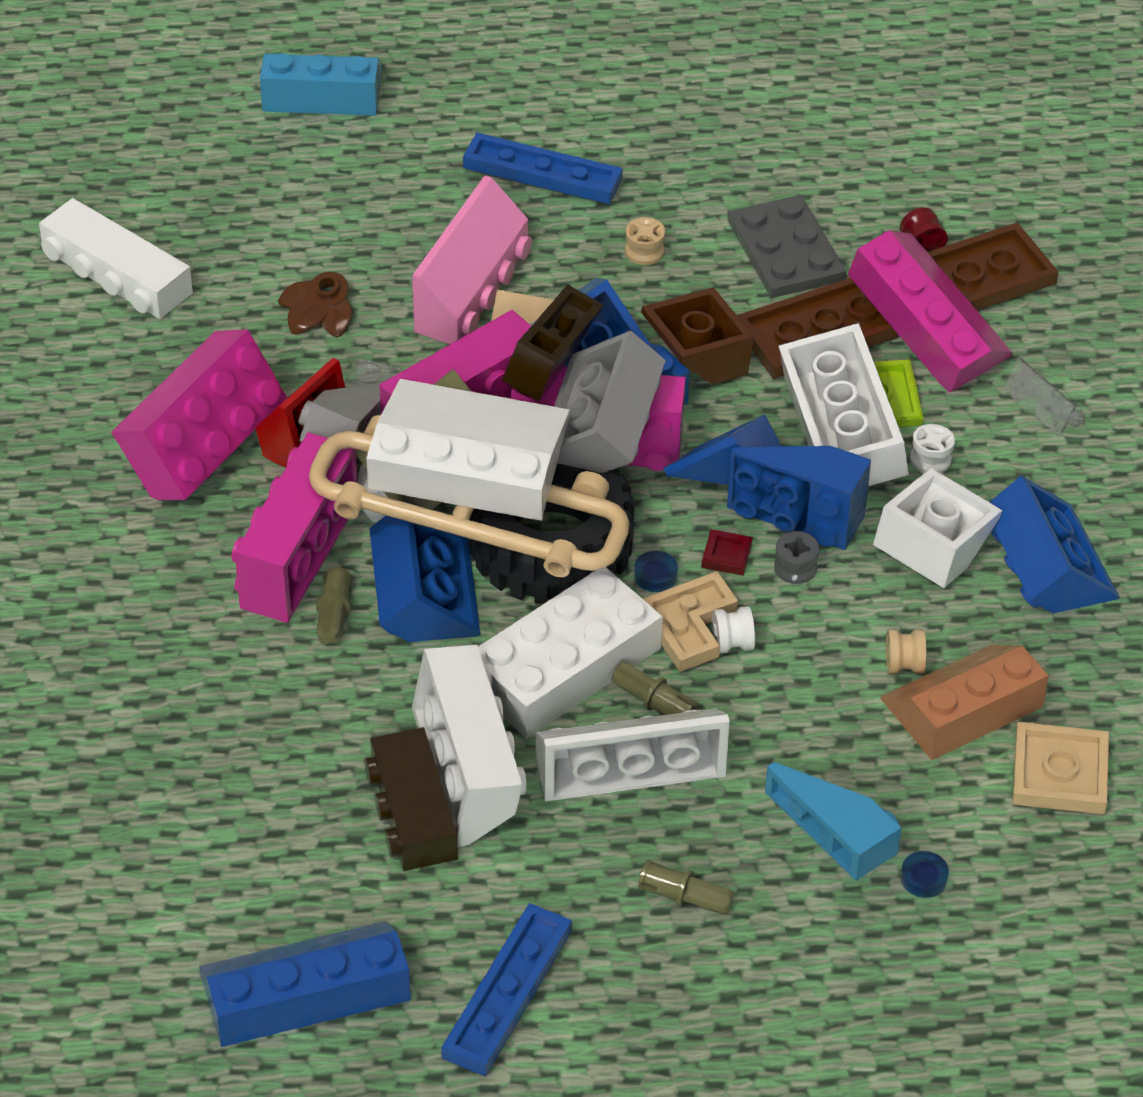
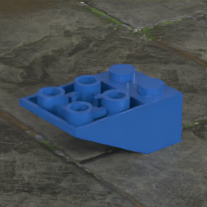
[727,446,871,550]

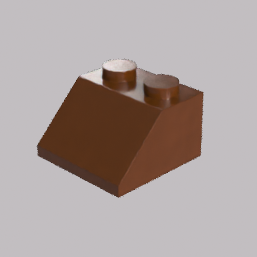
[641,287,754,385]

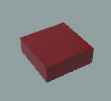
[701,529,753,576]

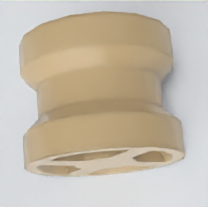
[625,217,665,265]
[886,629,926,674]

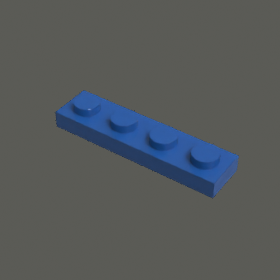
[463,132,623,204]
[441,903,572,1077]

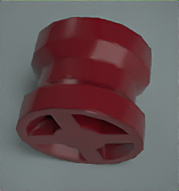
[899,207,948,252]

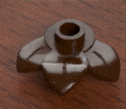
[278,272,353,337]

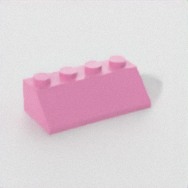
[412,176,532,344]

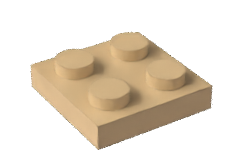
[1012,722,1109,815]

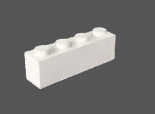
[39,198,193,319]

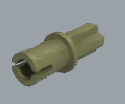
[316,567,352,645]
[611,662,699,715]
[638,860,734,914]

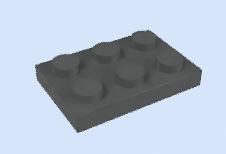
[728,195,846,298]

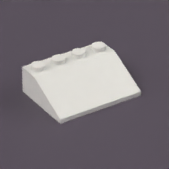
[366,379,570,521]

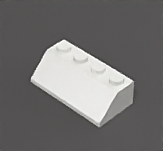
[412,645,526,847]
[536,708,730,801]

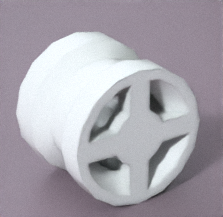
[909,424,955,473]
[712,606,755,654]

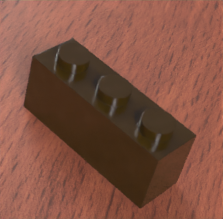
[364,727,458,871]

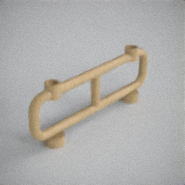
[309,415,630,577]

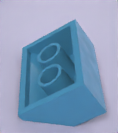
[260,53,383,116]

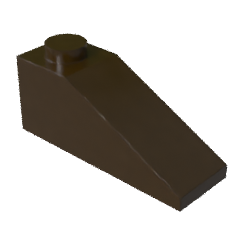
[502,284,604,401]

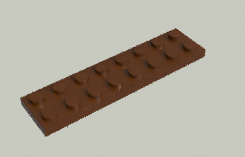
[737,222,1059,379]

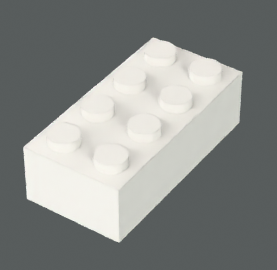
[779,323,909,486]
[478,567,663,739]

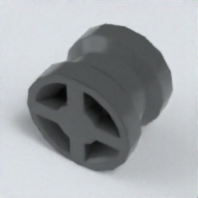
[774,531,819,584]

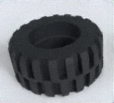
[469,463,634,604]

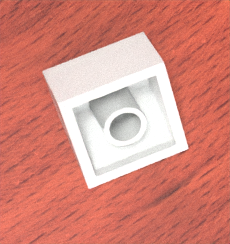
[873,468,1002,588]

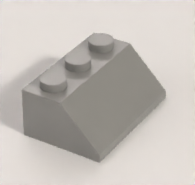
[554,331,666,473]

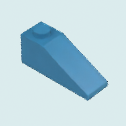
[765,762,902,881]

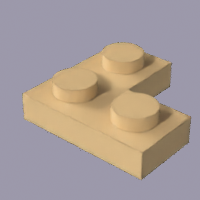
[643,571,738,672]

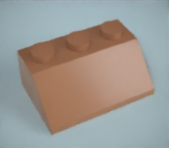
[881,645,1049,760]

